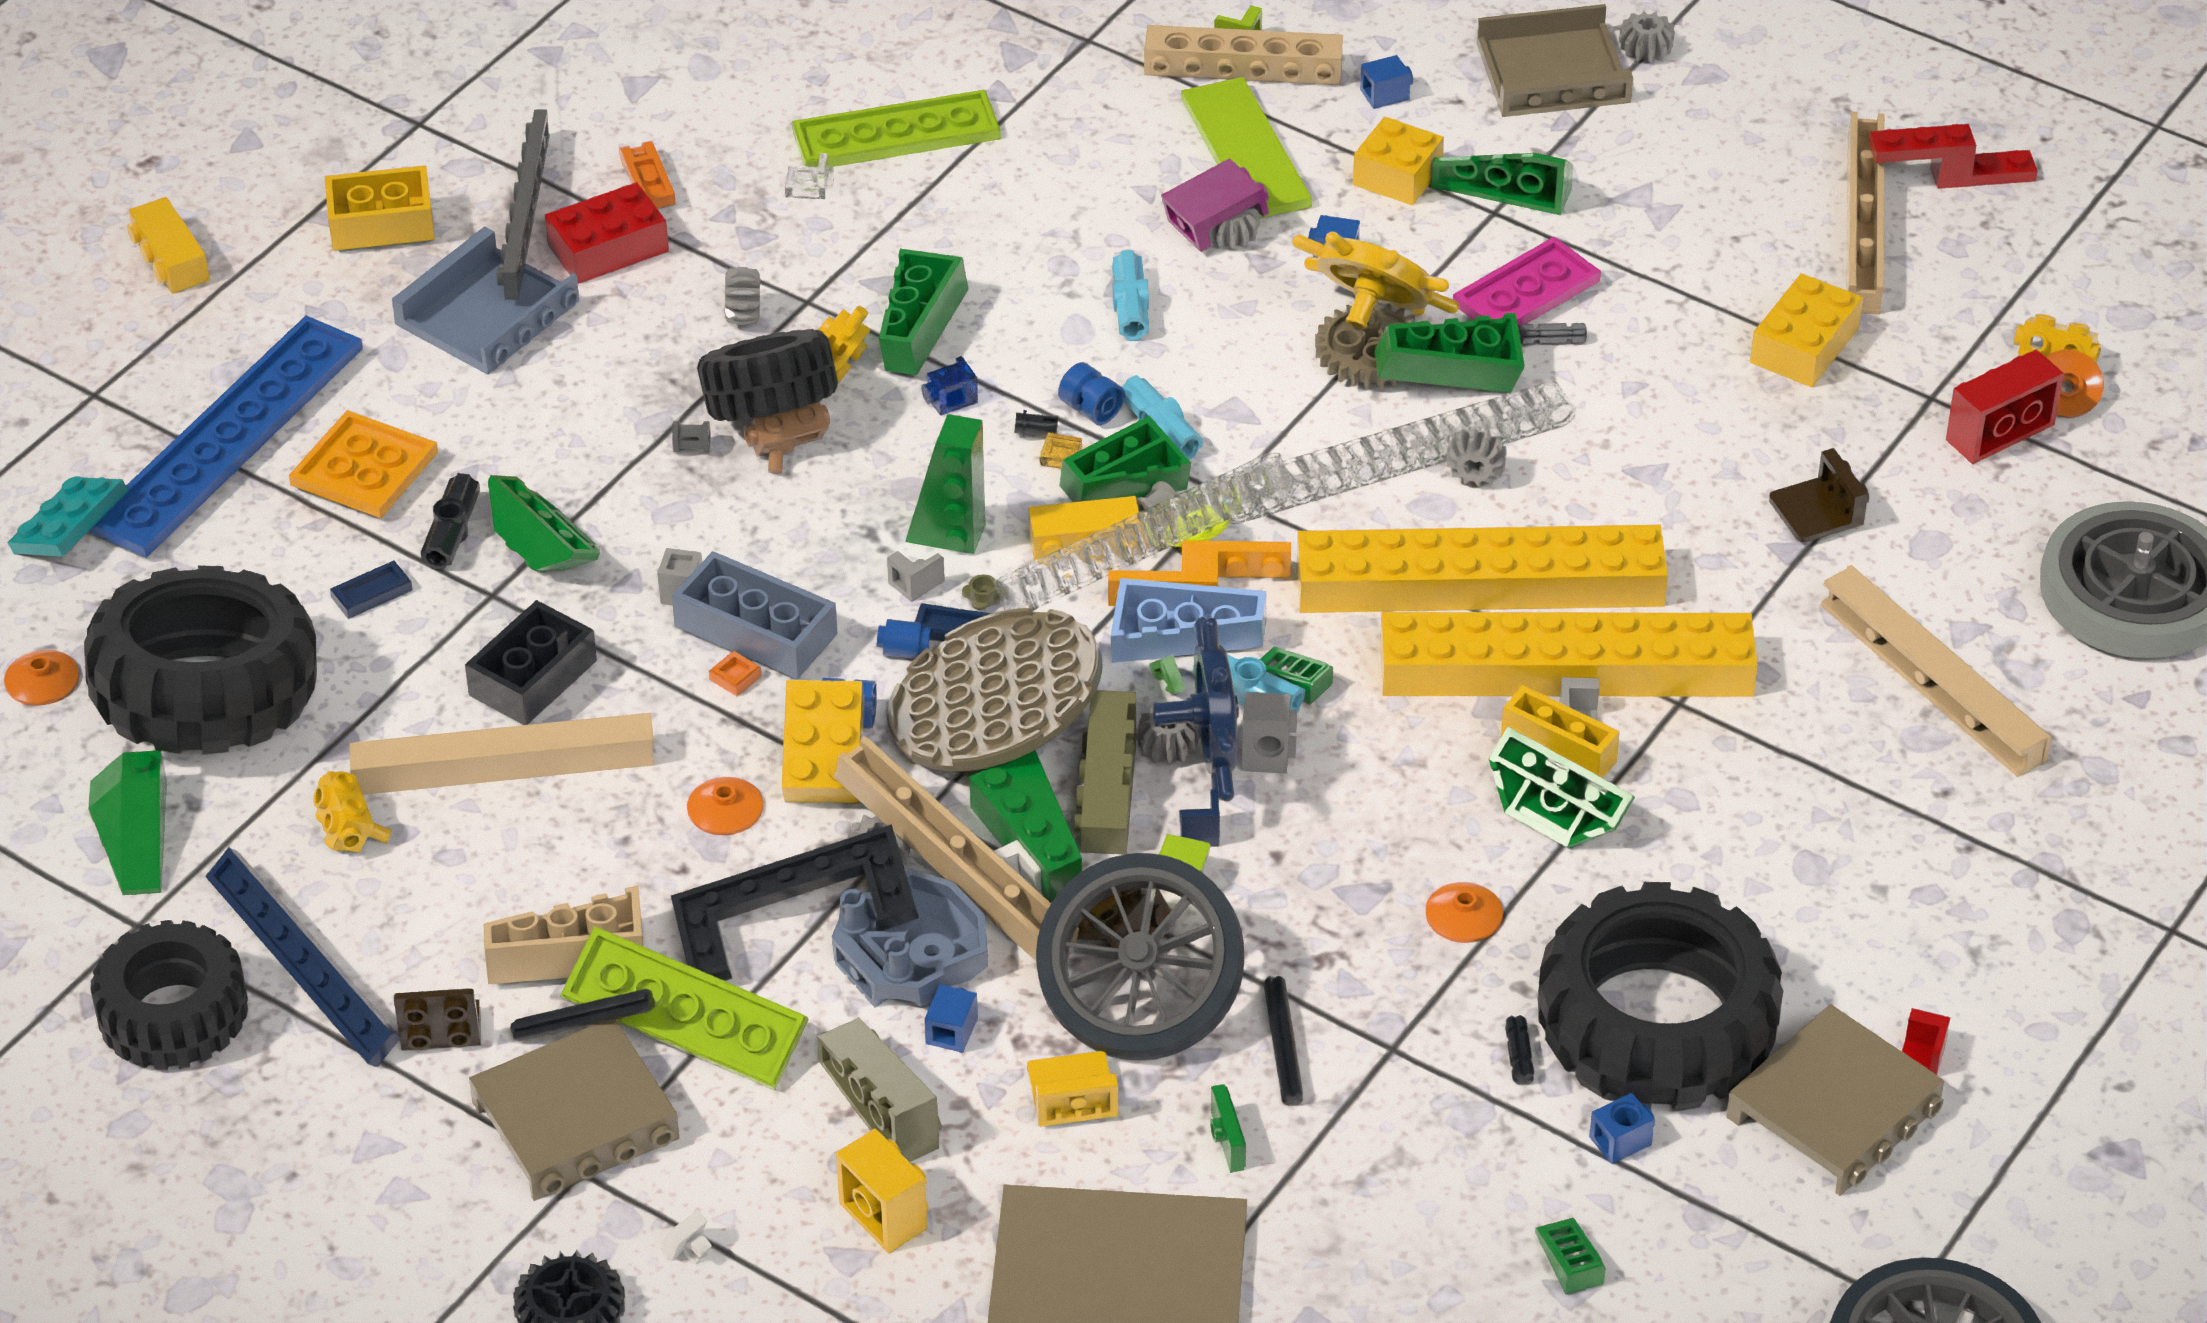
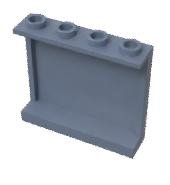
[392,226,580,375]

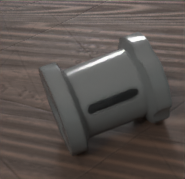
[672,421,711,453]

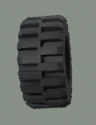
[697,329,838,421]
[90,920,248,1070]

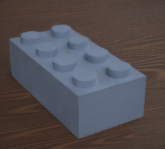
[672,551,838,679]

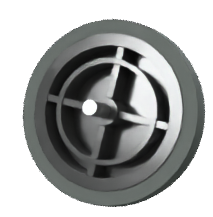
[2040,501,2207,658]

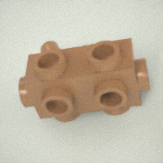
[743,402,830,474]

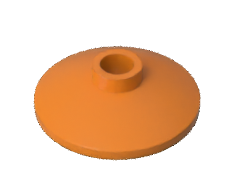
[2046,350,2104,418]
[4,650,79,706]
[687,777,763,835]
[1426,882,1503,943]

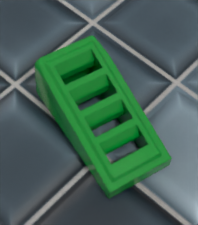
[1259,646,1333,705]
[1535,1217,1606,1295]

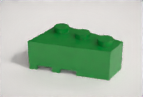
[1059,416,1191,502]

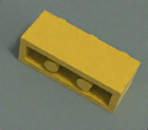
[127,196,210,294]
[1028,496,1142,563]
[1501,685,1620,778]

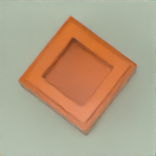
[709,651,762,697]

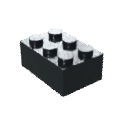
[465,600,597,725]

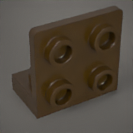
[394,988,481,1051]

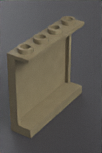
[1477,4,1633,117]
[1726,1004,1944,1196]
[469,1020,680,1201]

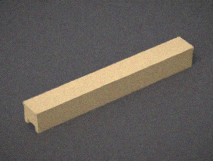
[1846,111,1885,315]
[1821,565,2051,777]
[349,712,654,795]
[834,736,1079,961]

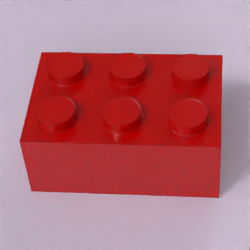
[545,182,669,284]
[1946,349,2064,465]

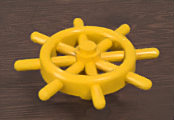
[1292,232,1459,330]

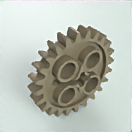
[1315,302,1415,389]

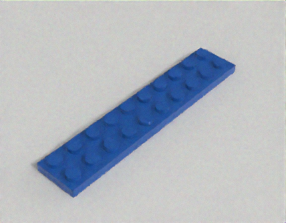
[89,315,363,558]

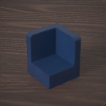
[1179,789,1220,847]

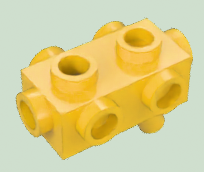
[819,306,871,383]
[2014,314,2101,363]
[313,771,392,853]

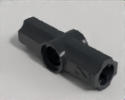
[421,473,480,570]

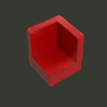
[1902,1008,1951,1075]

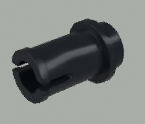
[1014,409,1058,438]

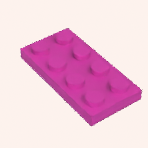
[1453,236,1601,329]

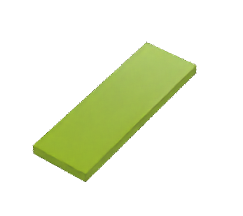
[1181,77,1312,219]
[792,89,1001,171]
[560,926,809,1090]

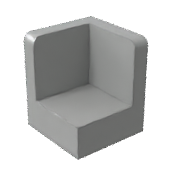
[657,548,702,606]
[887,551,945,602]
[1559,677,1599,721]

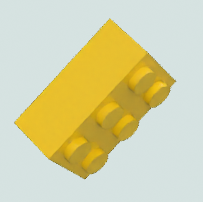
[324,165,435,251]
[1750,273,1863,388]
[782,680,865,803]

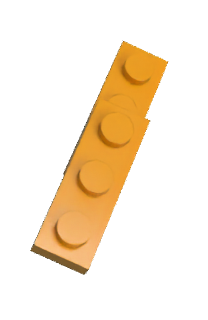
[1108,540,1291,606]

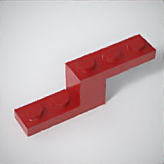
[1868,124,2038,189]

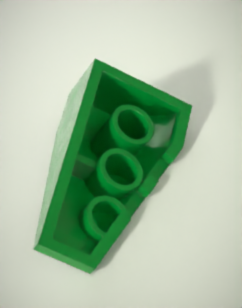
[88,750,167,896]

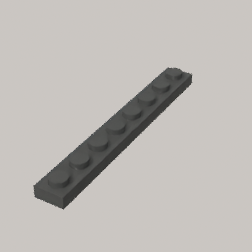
[497,109,550,300]

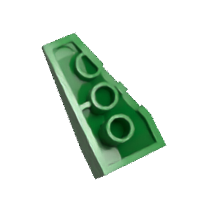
[1431,152,1573,215]

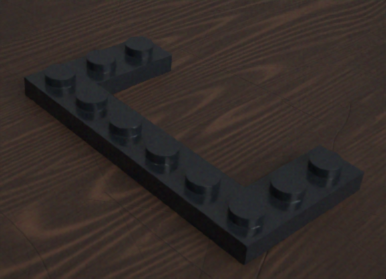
[671,824,919,981]

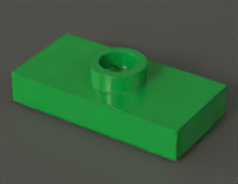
[1210,1084,1246,1173]

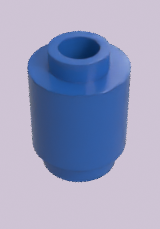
[876,619,931,659]

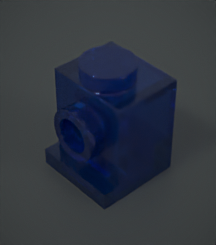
[921,356,978,416]

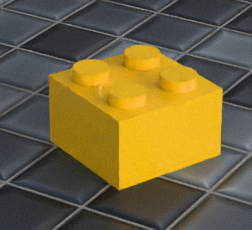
[1353,116,1444,206]
[836,1128,928,1254]

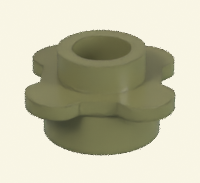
[962,574,1005,610]

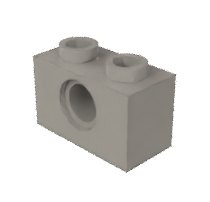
[1242,692,1297,773]

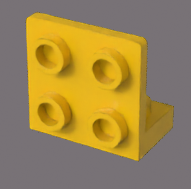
[1027,1051,1118,1127]

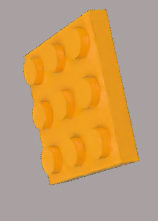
[289,410,438,519]

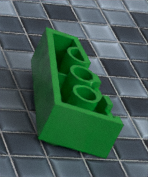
[879,248,969,375]
[1375,313,1525,393]
[905,414,986,554]
[969,750,1082,903]

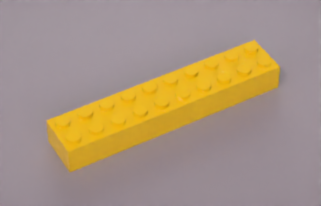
[1297,524,1668,613]
[1380,612,1758,697]

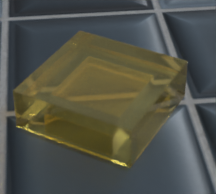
[1039,433,1082,469]

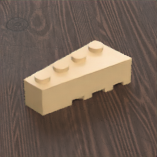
[483,885,643,984]

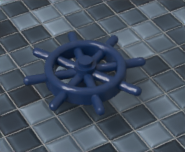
[1153,617,1239,802]

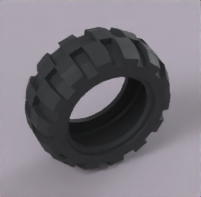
[84,565,317,755]
[1537,882,1784,1112]

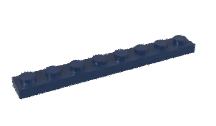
[205,847,402,1067]

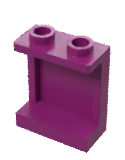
[1161,158,1269,252]

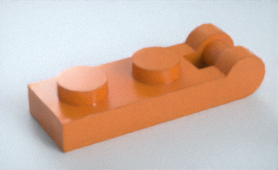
[619,140,676,209]

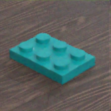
[7,476,129,557]

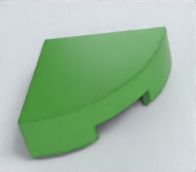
[1149,655,1186,694]

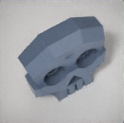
[831,868,988,1008]

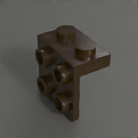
[1769,448,1869,543]
[1077,888,1171,948]

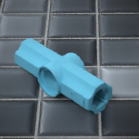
[1112,250,1149,341]
[1123,375,1203,459]
[1193,654,1305,713]

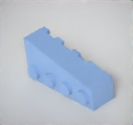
[1110,578,1267,663]

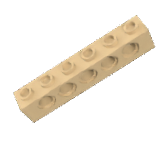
[1144,25,1343,85]

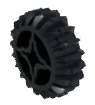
[513,1249,625,1323]

